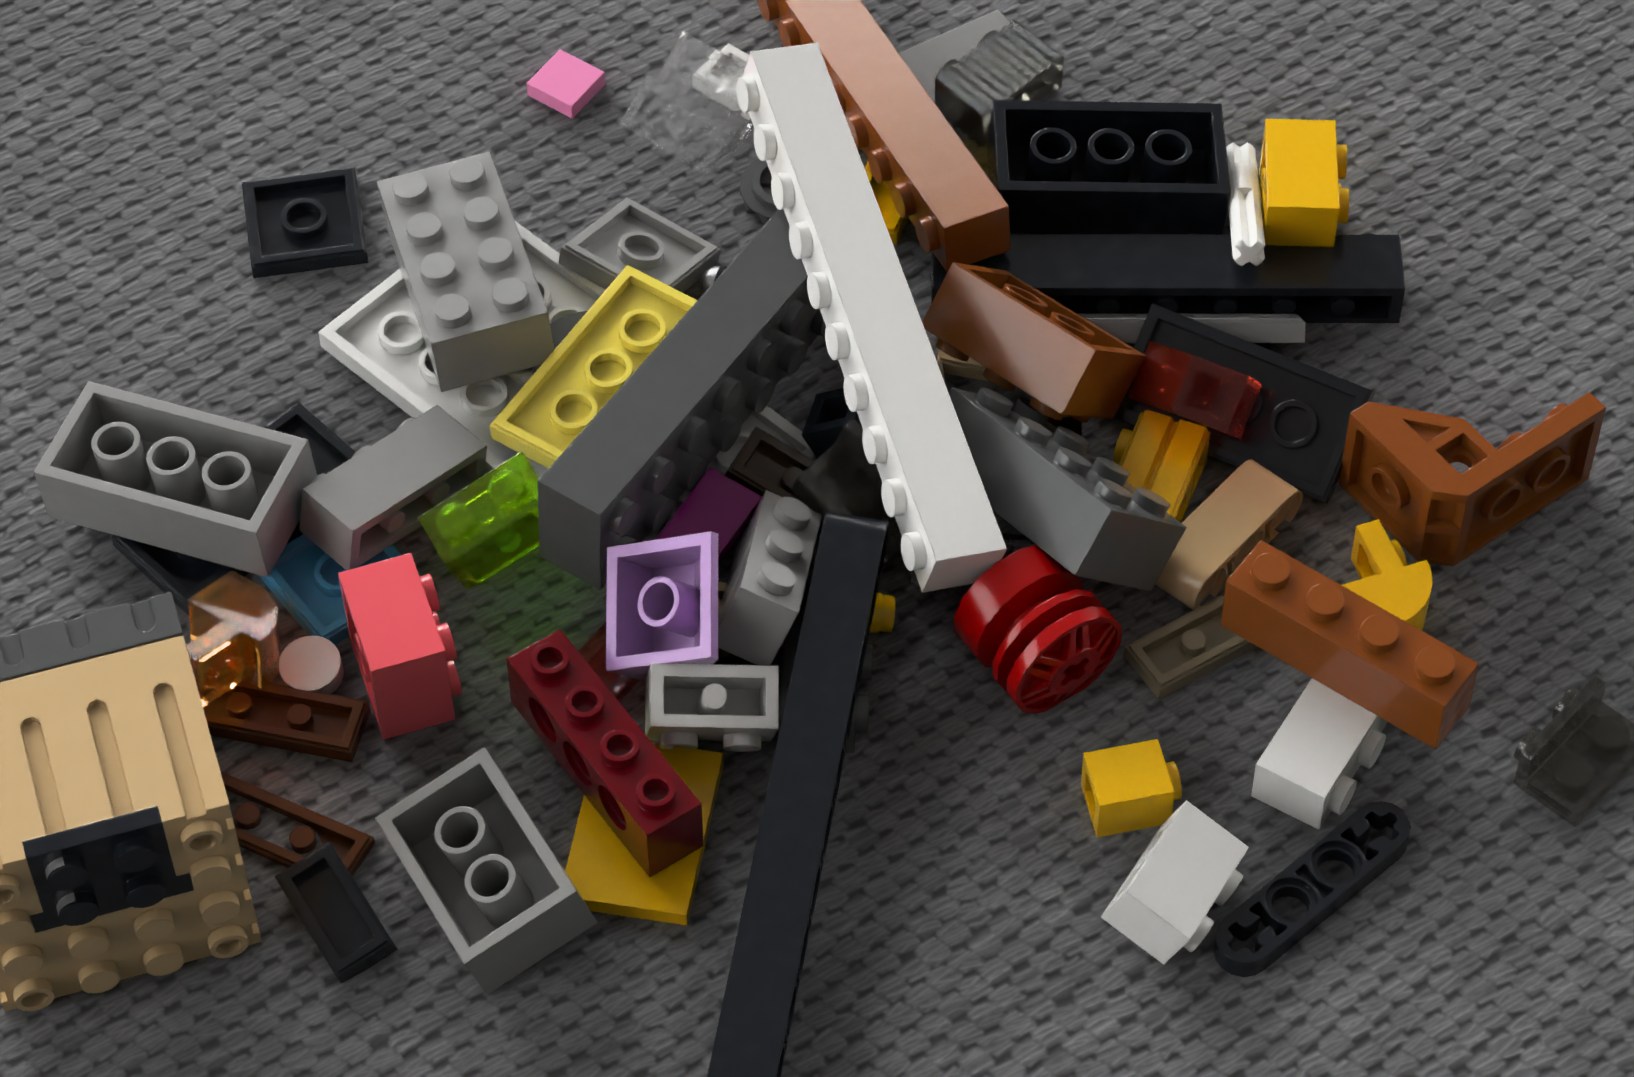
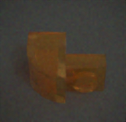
[186,570,280,707]

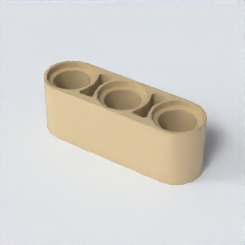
[1155,459,1303,610]

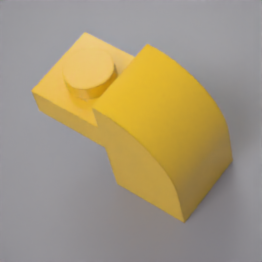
[1342,519,1432,631]

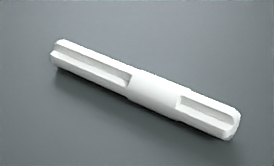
[1226,142,1265,266]

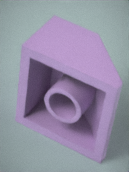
[606,531,718,682]

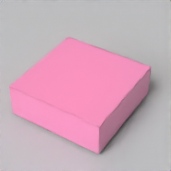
[526,49,606,119]

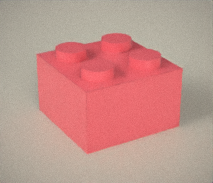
[338,553,462,740]

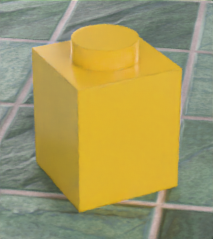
[1081,739,1182,837]

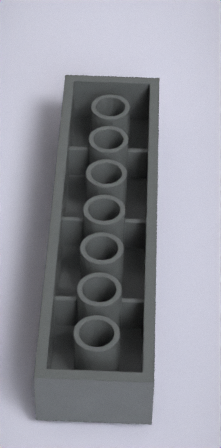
[538,209,826,590]

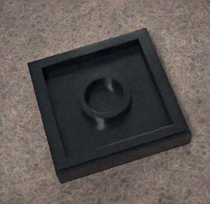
[242,167,368,279]

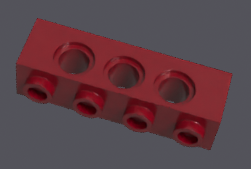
[506,629,703,877]

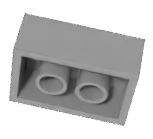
[375,747,598,995]

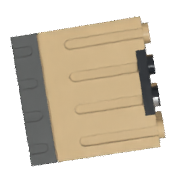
[0,592,262,1012]

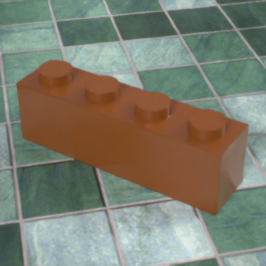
[1221,540,1479,749]

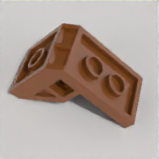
[1339,392,1606,566]

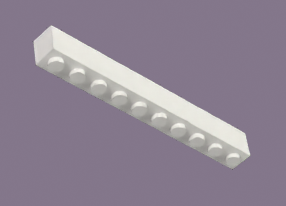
[736,43,1007,593]

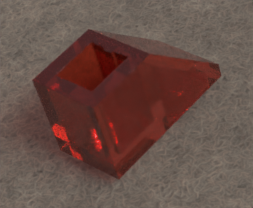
[1128,341,1262,440]

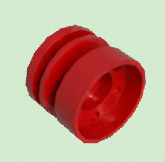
[954,545,1122,714]

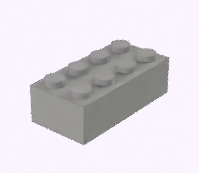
[377,151,555,392]
[33,381,317,577]

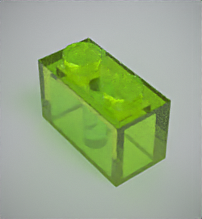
[418,451,541,589]

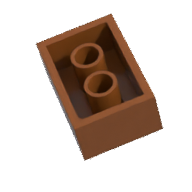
[922,262,1146,423]

